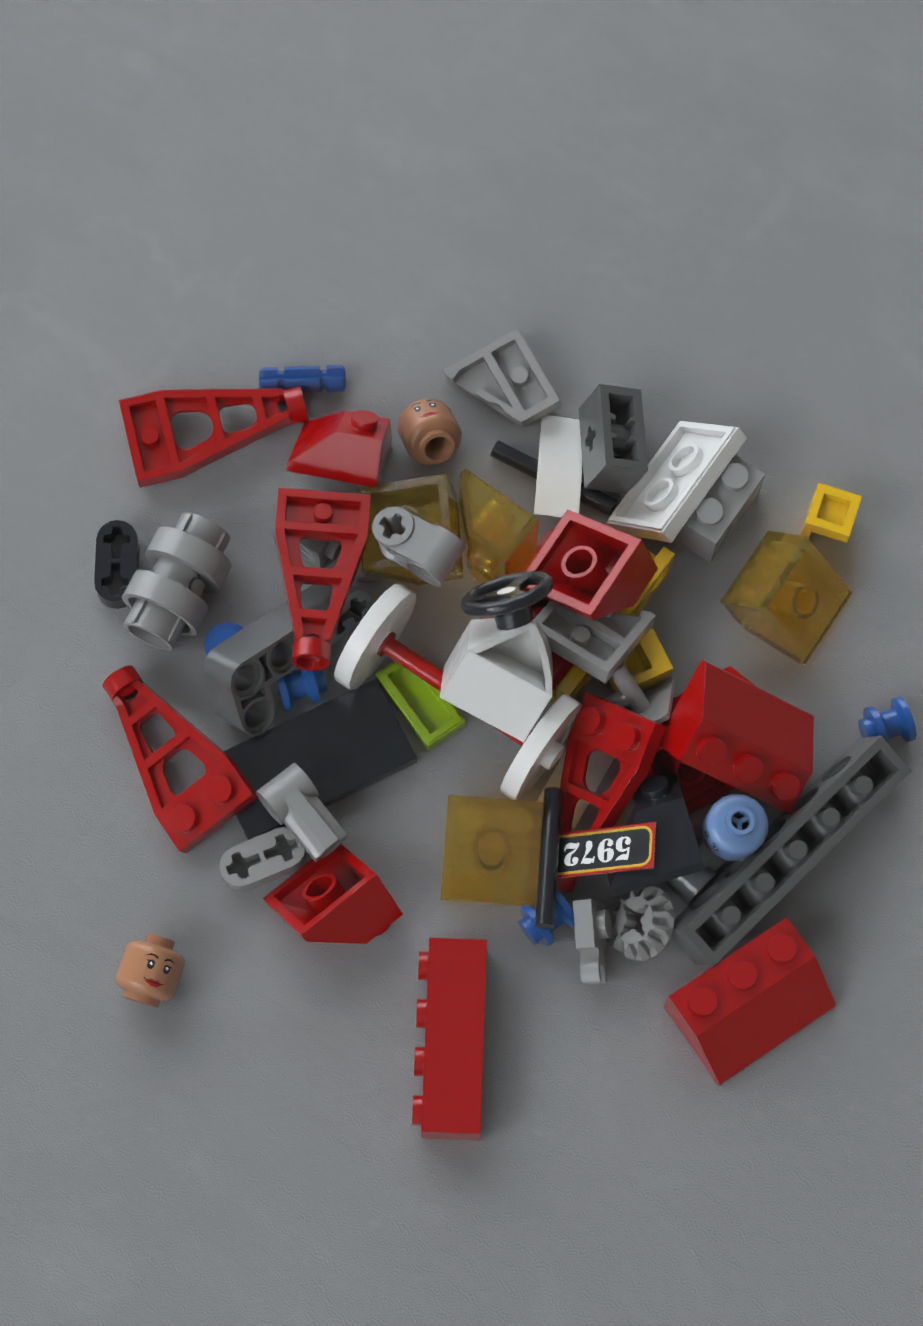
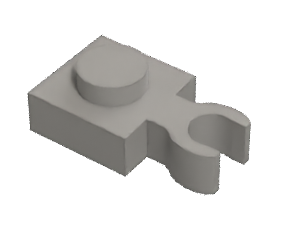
[573,899,612,984]

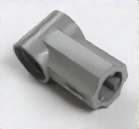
[256,763,348,863]

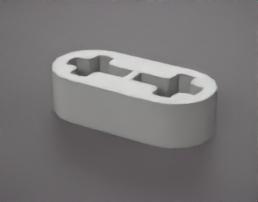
[219,827,306,892]

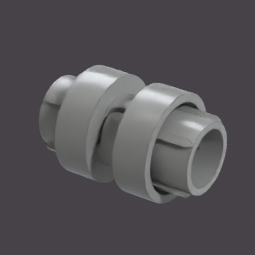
[122,512,232,651]

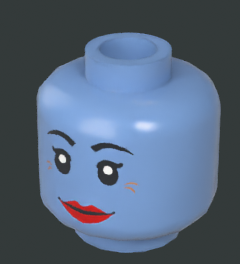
[702,794,768,861]

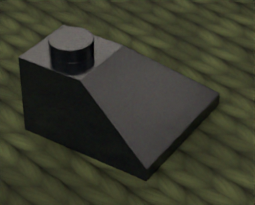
[606,772,705,897]

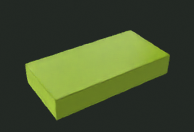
[375,649,466,751]

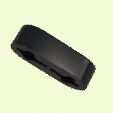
[94,520,140,609]

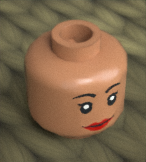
[398,398,462,465]
[115,933,185,1008]

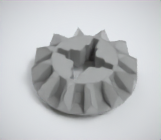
[611,885,674,961]

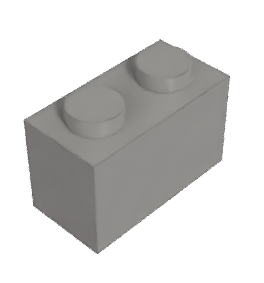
[674,455,765,563]

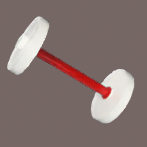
[334,583,582,802]

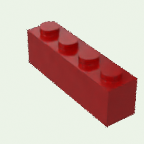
[412,937,487,1140]

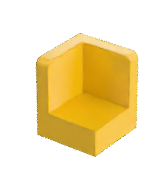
[798,482,862,543]
[608,628,673,693]

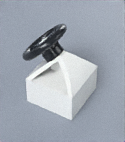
[440,571,554,742]

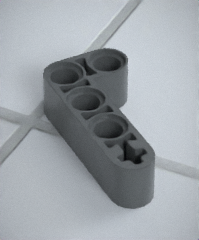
[203,584,372,736]

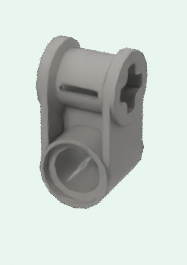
[372,507,466,587]

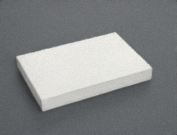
[606,421,747,543]

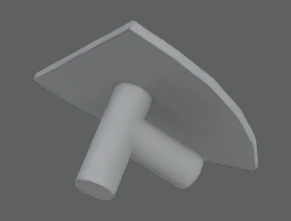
[604,662,676,723]

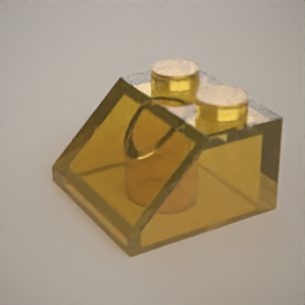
[459,468,539,584]
[357,474,464,585]
[720,530,852,665]
[441,795,543,908]

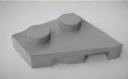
[443,328,562,428]
[534,601,656,684]

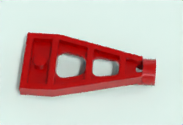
[119,386,309,488]
[275,487,371,671]
[102,665,258,853]
[537,692,666,892]

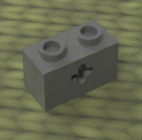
[579,384,648,494]

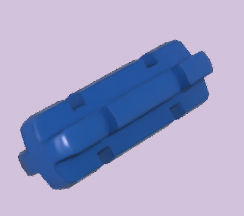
[259,365,346,393]

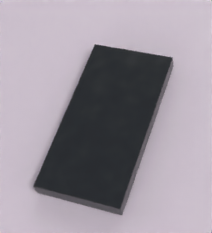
[224,679,417,840]

